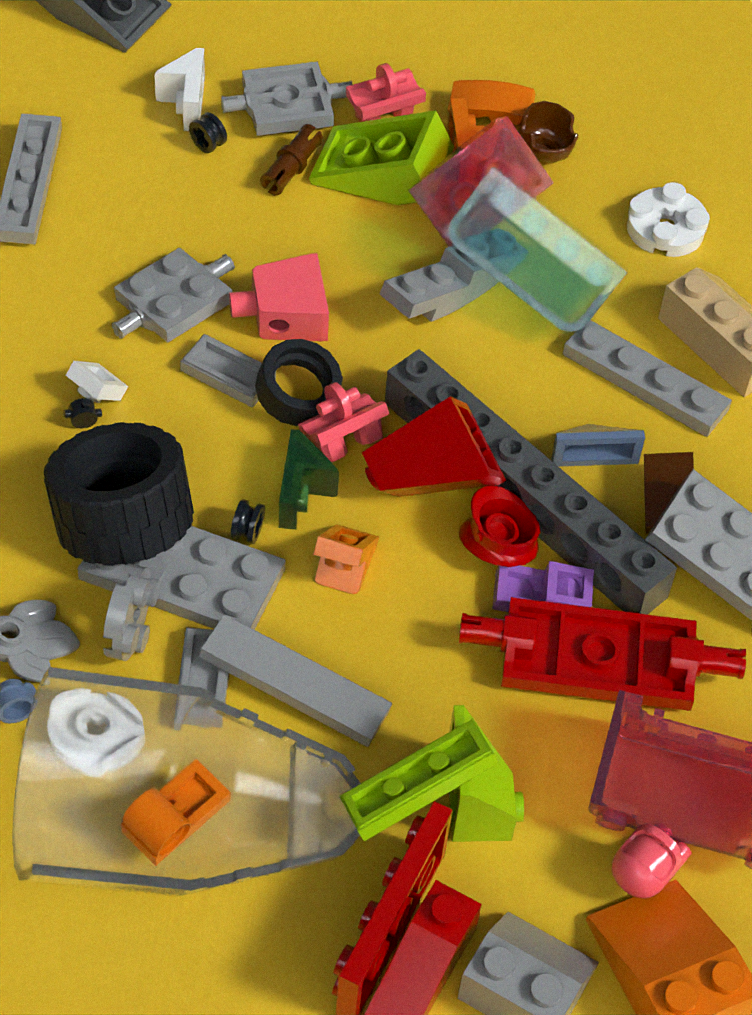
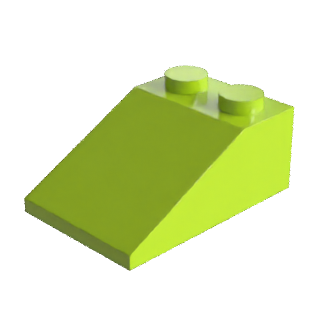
[309,110,454,205]

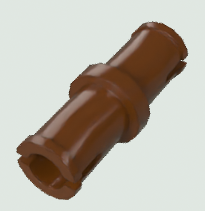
[260,124,323,196]

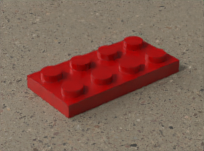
[332,801,453,1015]

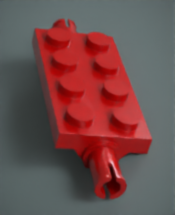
[458,597,747,711]

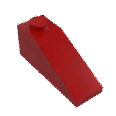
[364,880,482,1015]

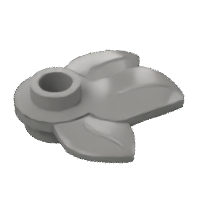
[0,600,80,682]

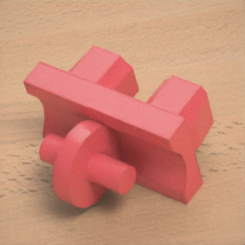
[346,63,426,122]
[298,382,389,462]

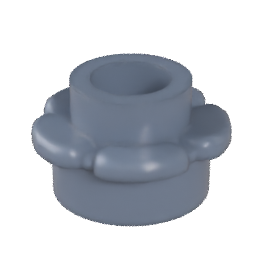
[0,679,36,723]

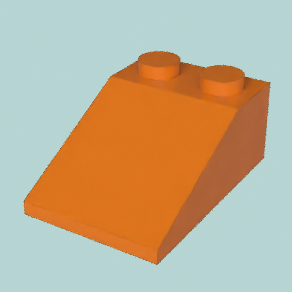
[586,880,752,1015]

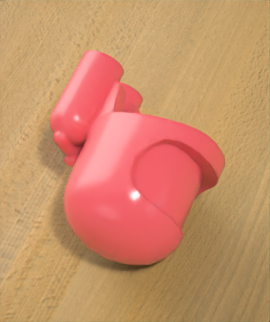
[612,824,692,899]

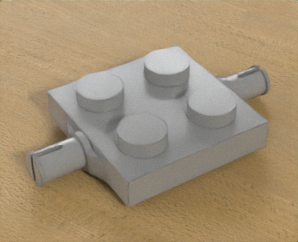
[221,61,353,136]
[112,247,235,343]

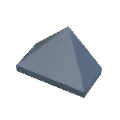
[551,424,645,467]

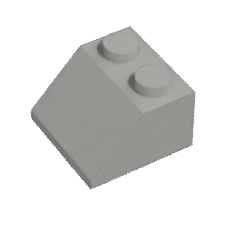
[457,912,599,1015]

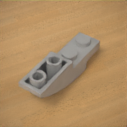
[380,231,526,322]

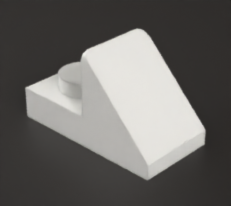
[154,48,205,131]

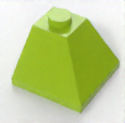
[449,705,524,842]

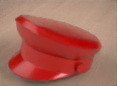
[459,486,540,567]

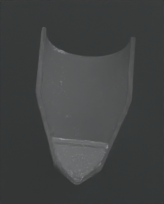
[12,667,361,896]

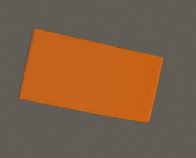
[448,80,536,126]

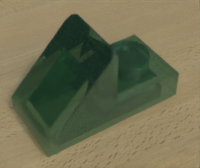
[278,429,339,530]

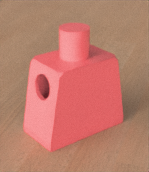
[229,253,329,342]

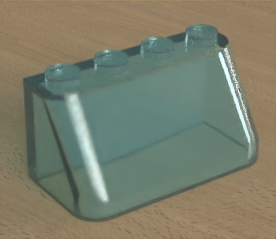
[449,167,629,332]

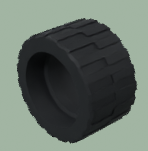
[43,422,194,566]

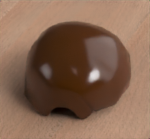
[518,101,579,163]

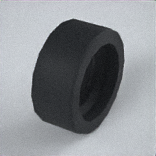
[255,339,343,426]

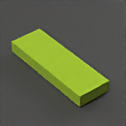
[339,719,499,841]

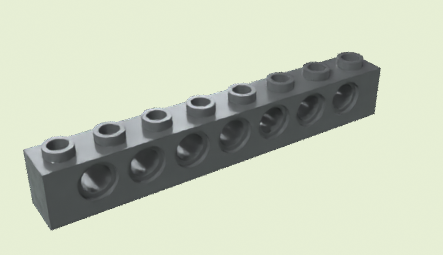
[385,349,677,614]

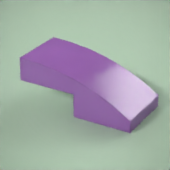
[492,561,594,612]

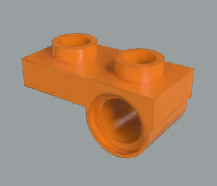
[121,759,231,866]

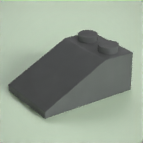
[36,0,172,53]

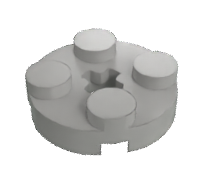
[103,563,161,661]

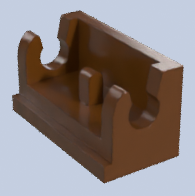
[644,452,694,548]

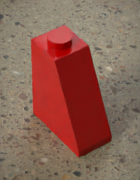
[361,396,506,497]

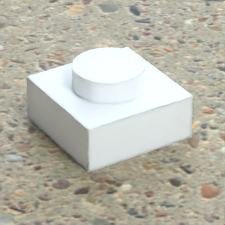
[66,361,128,403]

